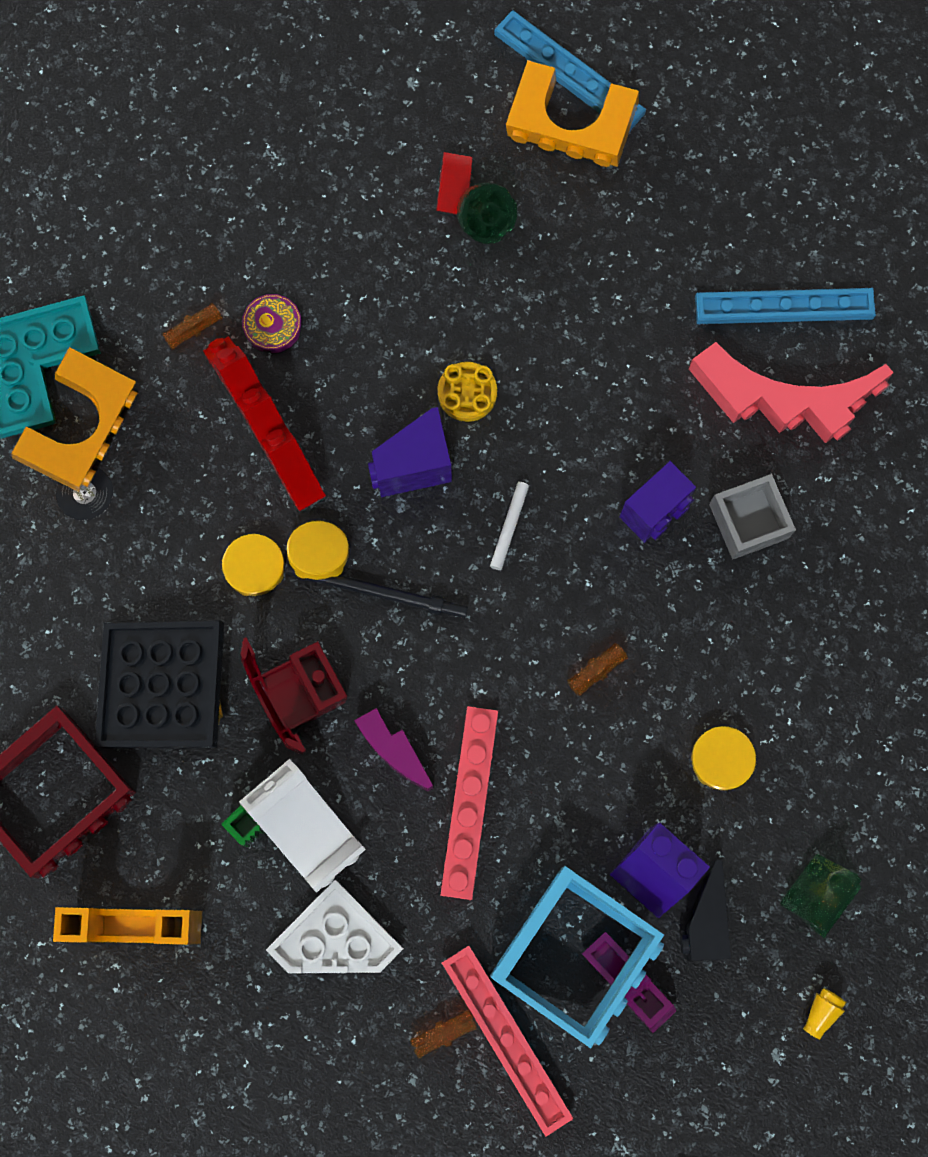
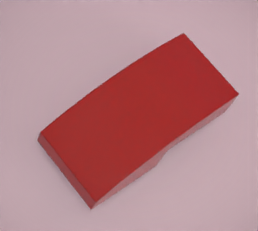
[436,152,472,216]

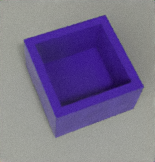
[620,461,696,543]

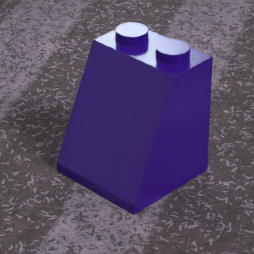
[368,407,452,497]
[610,822,710,918]

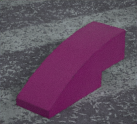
[354,708,433,791]
[582,932,676,1033]

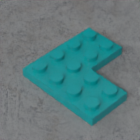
[0,295,101,439]

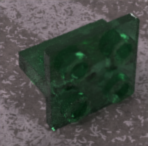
[780,854,862,938]

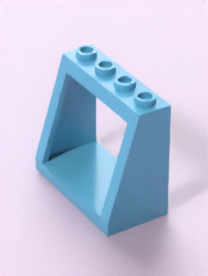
[489,866,664,1048]

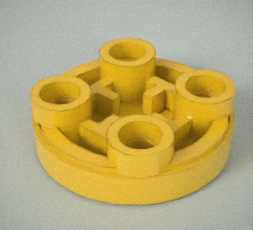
[438,362,497,422]
[287,521,349,580]
[222,534,285,596]
[691,726,756,790]

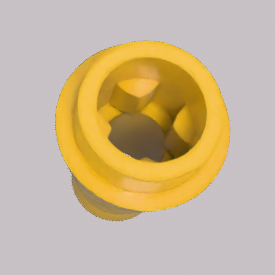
[803,988,846,1040]

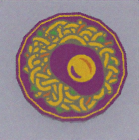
[242,294,302,353]

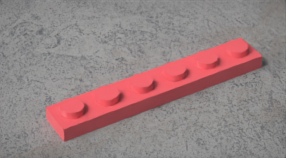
[440,706,498,900]
[442,946,573,1137]

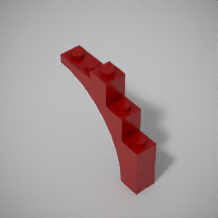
[203,336,326,511]

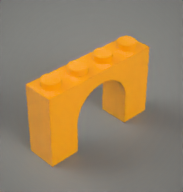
[506,60,639,167]
[11,347,138,492]
[53,907,202,945]

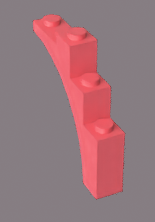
[689,342,894,443]

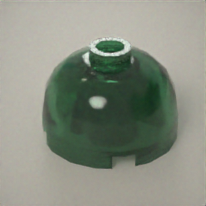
[457,182,517,244]

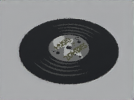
[56,466,113,520]

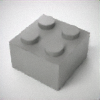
[709,474,796,560]

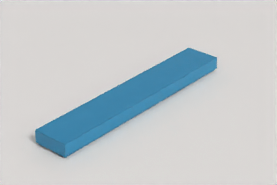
[494,10,646,132]
[695,288,876,324]

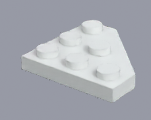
[266,880,404,973]

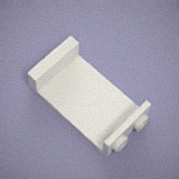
[239,759,365,893]

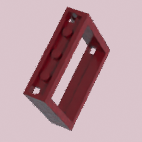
[0,705,136,879]

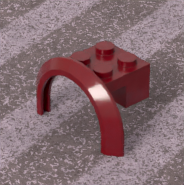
[240,637,347,755]

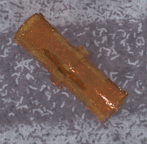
[162,303,223,350]
[567,643,628,696]
[410,1009,478,1059]

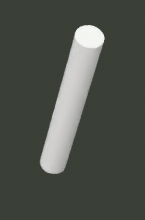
[490,482,529,570]

